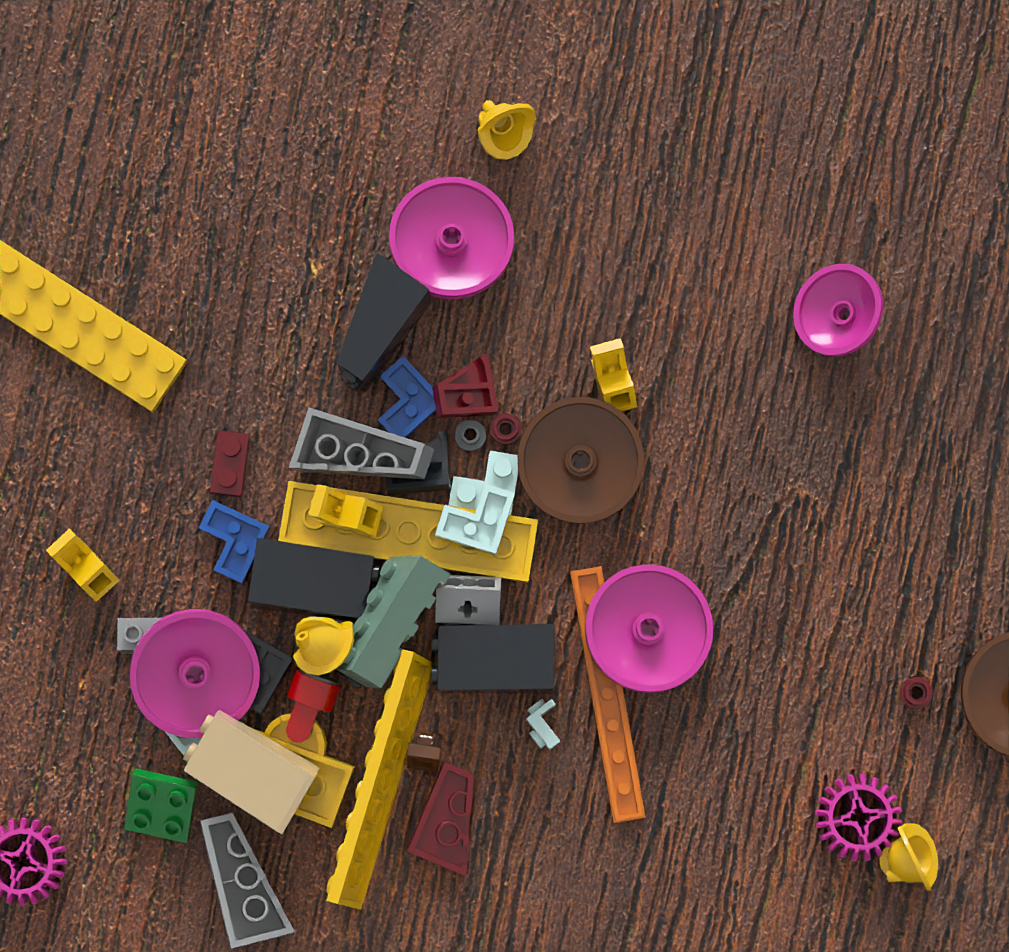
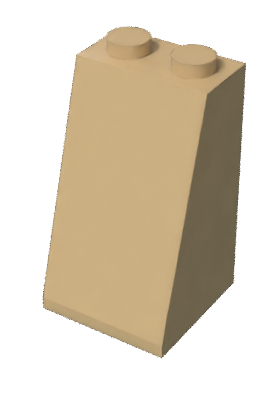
[183,710,320,834]

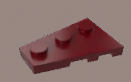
[406,762,474,876]

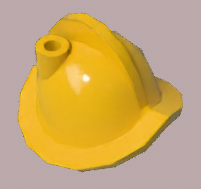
[477,100,536,160]
[293,617,354,676]
[879,823,938,891]

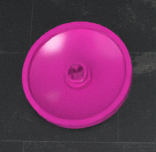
[389,177,514,299]
[585,565,713,693]
[130,609,260,738]

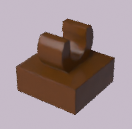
[407,732,441,772]

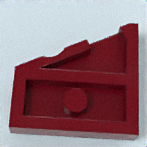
[432,354,499,418]

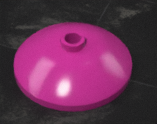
[793,264,883,356]

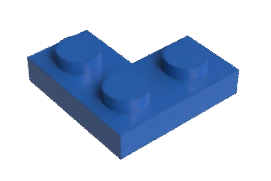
[378,356,436,438]
[199,500,270,584]

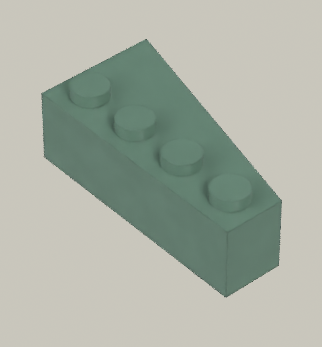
[336,556,451,688]

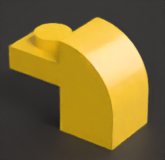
[590,339,637,412]
[309,484,384,537]
[46,528,120,602]

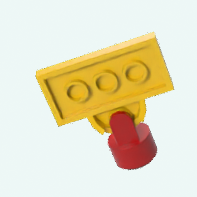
[250,669,355,828]

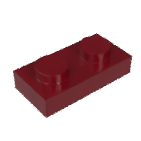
[210,430,250,497]

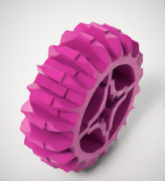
[814,774,902,861]
[0,818,68,906]

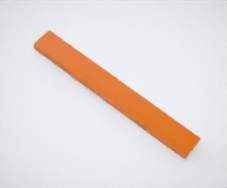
[570,566,645,823]

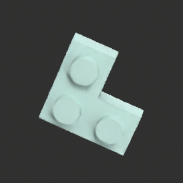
[448,451,518,515]
[435,484,515,555]

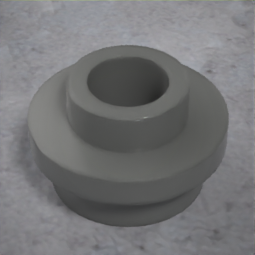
[455,420,486,451]

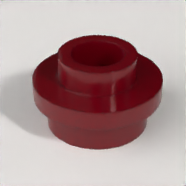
[490,413,521,445]
[900,677,933,709]

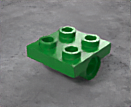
[124,768,198,843]

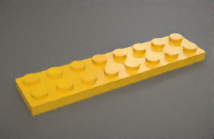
[0,240,188,413]
[278,481,538,583]
[326,649,435,910]

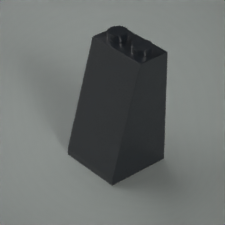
[337,254,431,392]
[248,538,380,621]
[432,624,554,694]

